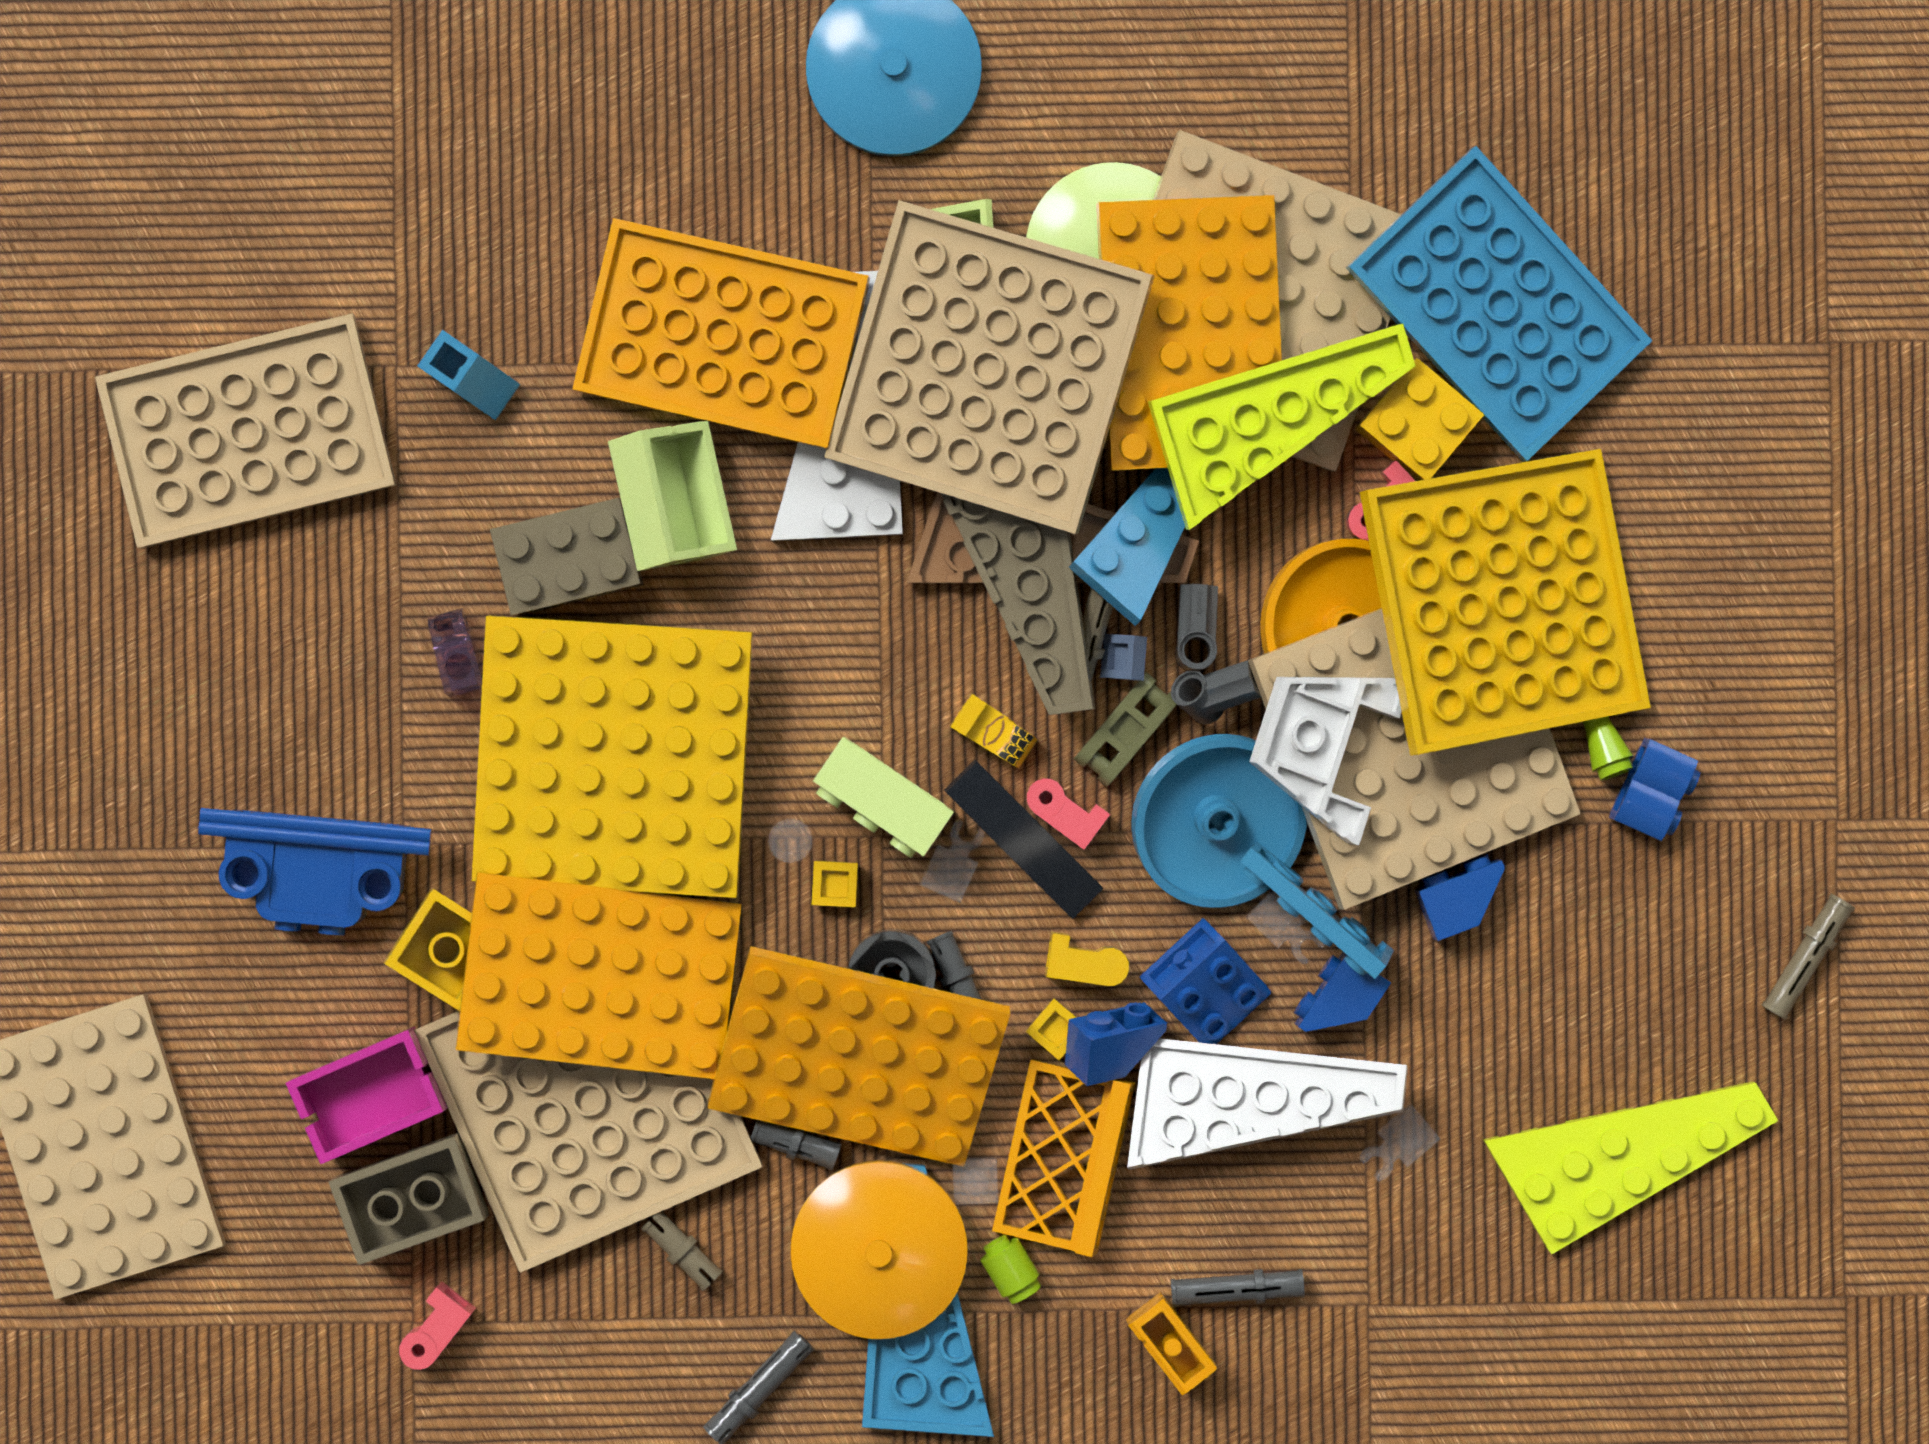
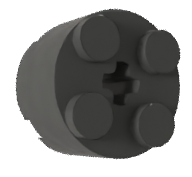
[848,929,936,989]

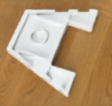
[1249,677,1402,846]

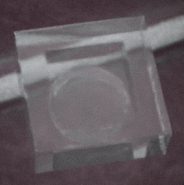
[953,1157,998,1205]

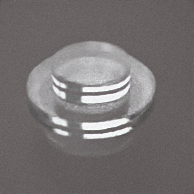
[768,819,813,863]

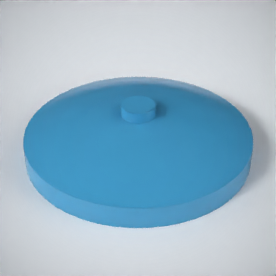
[806,0,982,157]
[1131,734,1307,908]

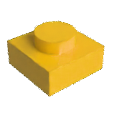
[812,861,858,907]
[1025,998,1077,1060]

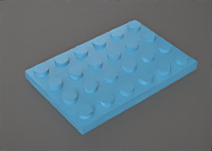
[1346,146,1652,462]

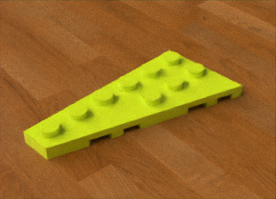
[1148,323,1415,530]
[1482,1081,1778,1255]

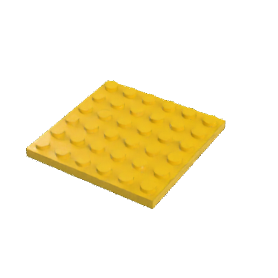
[1359,449,1651,756]
[471,615,753,898]

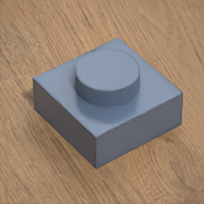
[1100,634,1147,681]

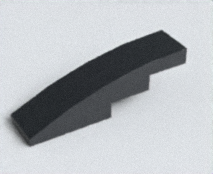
[944,759,1104,919]

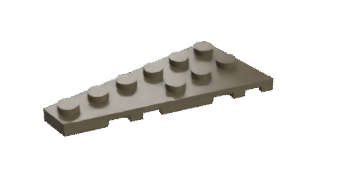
[941,493,1096,715]

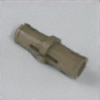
[641,1211,723,1291]

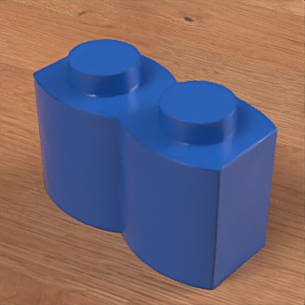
[1609,738,1700,841]

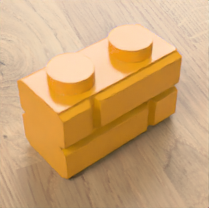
[1126,1292,1217,1396]

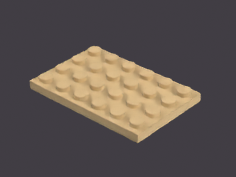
[95,313,397,549]
[0,993,226,1300]

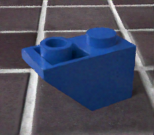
[1414,854,1505,941]
[1294,952,1391,1032]
[1065,1002,1167,1086]

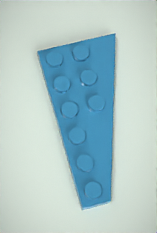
[862,1163,994,1437]

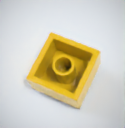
[1355,358,1484,481]
[383,889,472,1011]

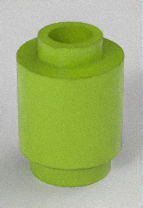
[980,1235,1041,1304]

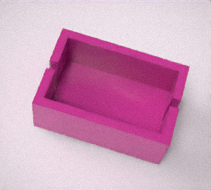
[285,1026,448,1165]

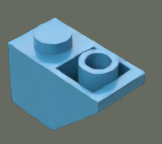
[417,330,521,420]

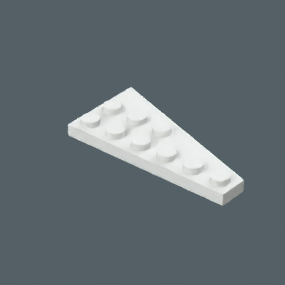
[771,271,903,541]
[1127,1038,1408,1170]

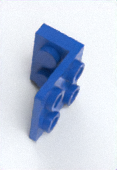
[1139,918,1271,1044]

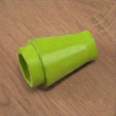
[1583,716,1634,781]

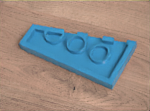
[1240,841,1394,979]

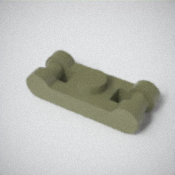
[1073,672,1177,787]

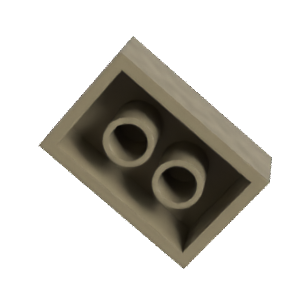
[490,498,644,617]
[329,1132,490,1265]

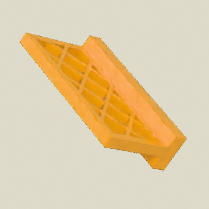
[992,1059,1136,1257]

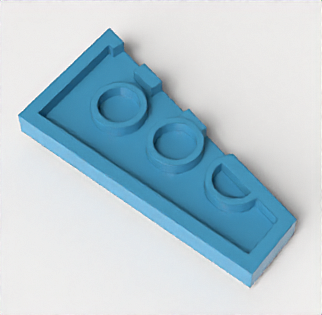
[1069,468,1185,626]

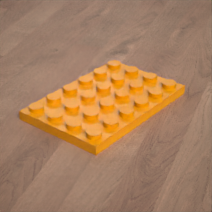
[1096,195,1286,471]
[572,218,870,449]
[455,872,742,1079]
[707,946,1010,1167]

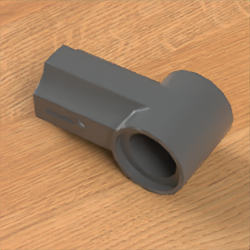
[1175,584,1218,672]
[1171,660,1262,725]

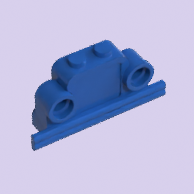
[198,808,432,935]

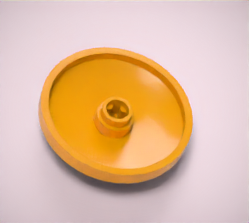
[1260,538,1382,654]
[790,1160,968,1339]

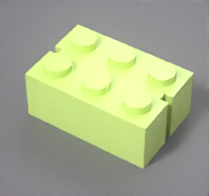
[608,421,737,571]
[813,737,954,858]

